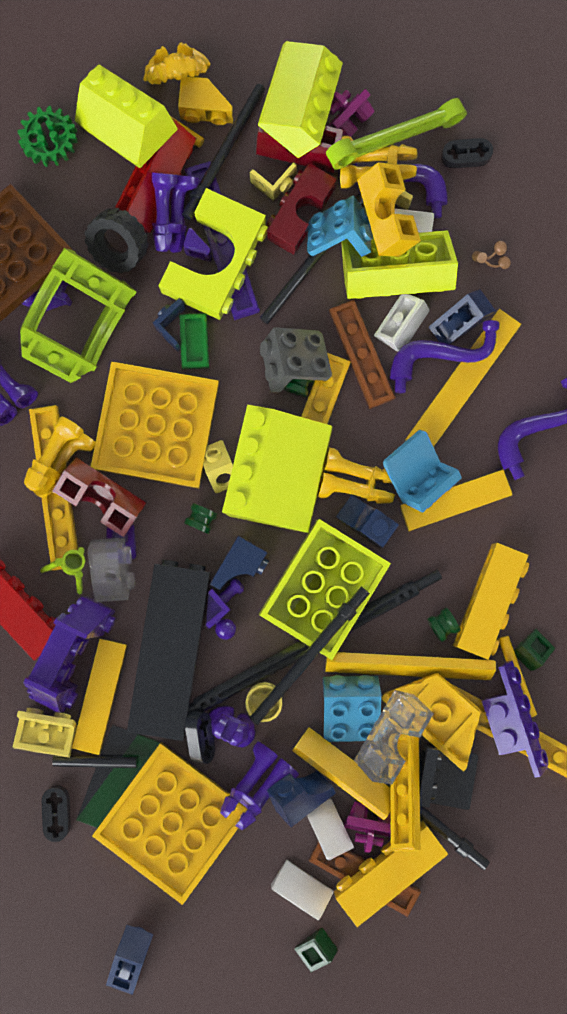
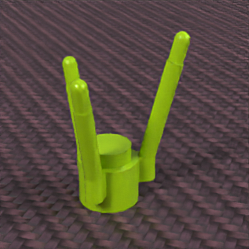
[40,547,85,594]

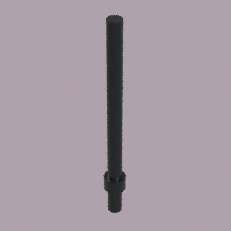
[182,84,265,220]
[259,193,364,325]
[249,586,370,725]
[352,753,490,870]

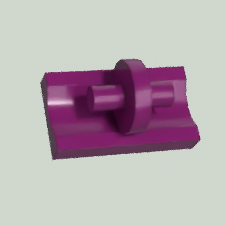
[327,89,375,137]
[344,802,391,853]

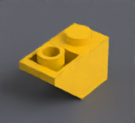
[178,77,233,125]

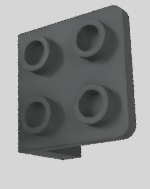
[260,327,332,392]

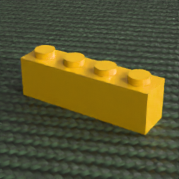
[452,543,529,660]
[334,821,448,927]

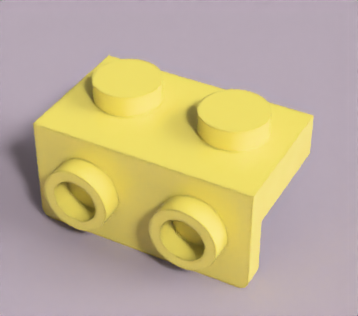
[13,708,77,758]

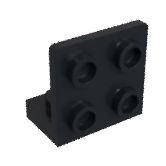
[419,743,478,810]

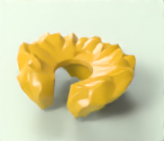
[143,42,211,85]

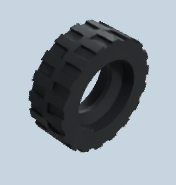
[84,208,149,273]

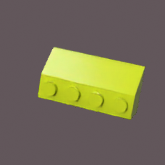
[258,41,343,158]
[75,64,178,168]
[341,230,458,299]

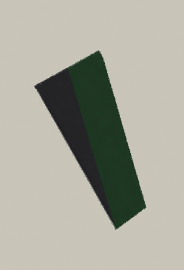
[76,725,160,828]

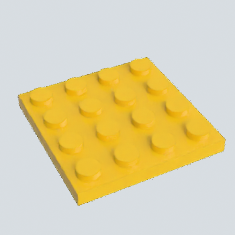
[91,362,219,489]
[92,742,247,905]

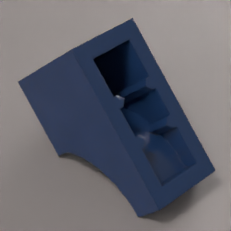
[429,289,496,345]
[335,495,399,549]
[210,536,269,590]
[267,770,336,827]
[106,925,153,995]

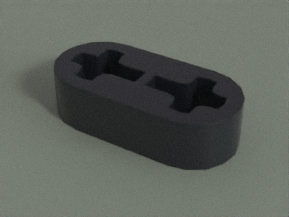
[441,138,493,169]
[185,711,216,764]
[41,785,71,842]

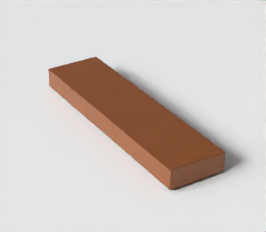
[329,300,395,409]
[309,841,421,917]

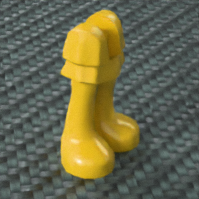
[340,136,418,189]
[24,417,96,498]
[317,447,395,504]

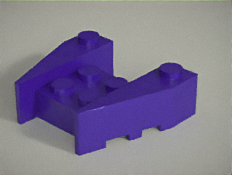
[23,596,116,713]

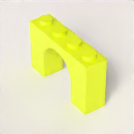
[159,188,269,320]

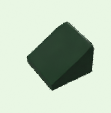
[514,629,555,671]
[294,928,338,972]

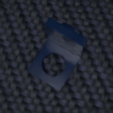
[153,298,186,352]

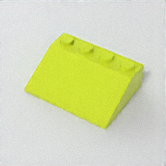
[222,404,333,533]
[259,519,391,660]

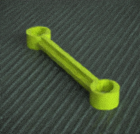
[326,98,467,170]

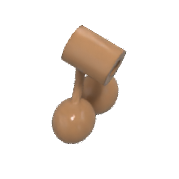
[472,241,511,269]

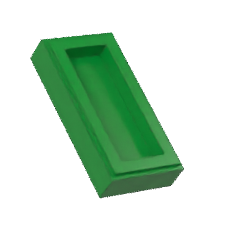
[180,313,209,370]

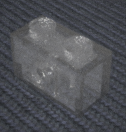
[87,537,135,602]

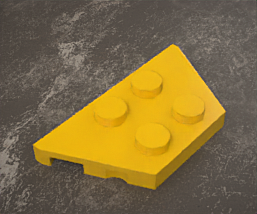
[381,673,481,772]

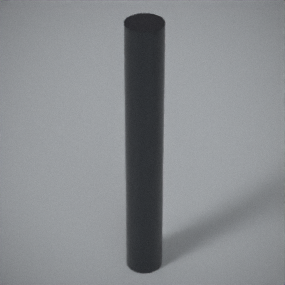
[52,755,138,768]

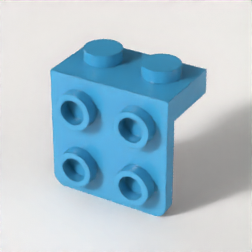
[307,195,373,257]
[383,430,462,513]
[323,675,382,742]

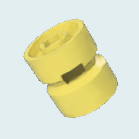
[245,682,282,722]

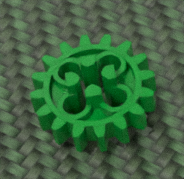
[17,106,78,167]

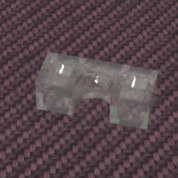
[354,690,434,785]

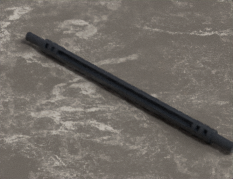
[188,569,443,714]

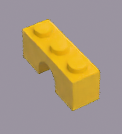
[357,162,421,257]

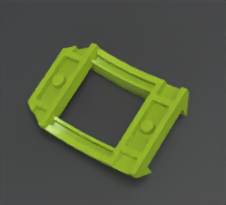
[20,248,136,383]

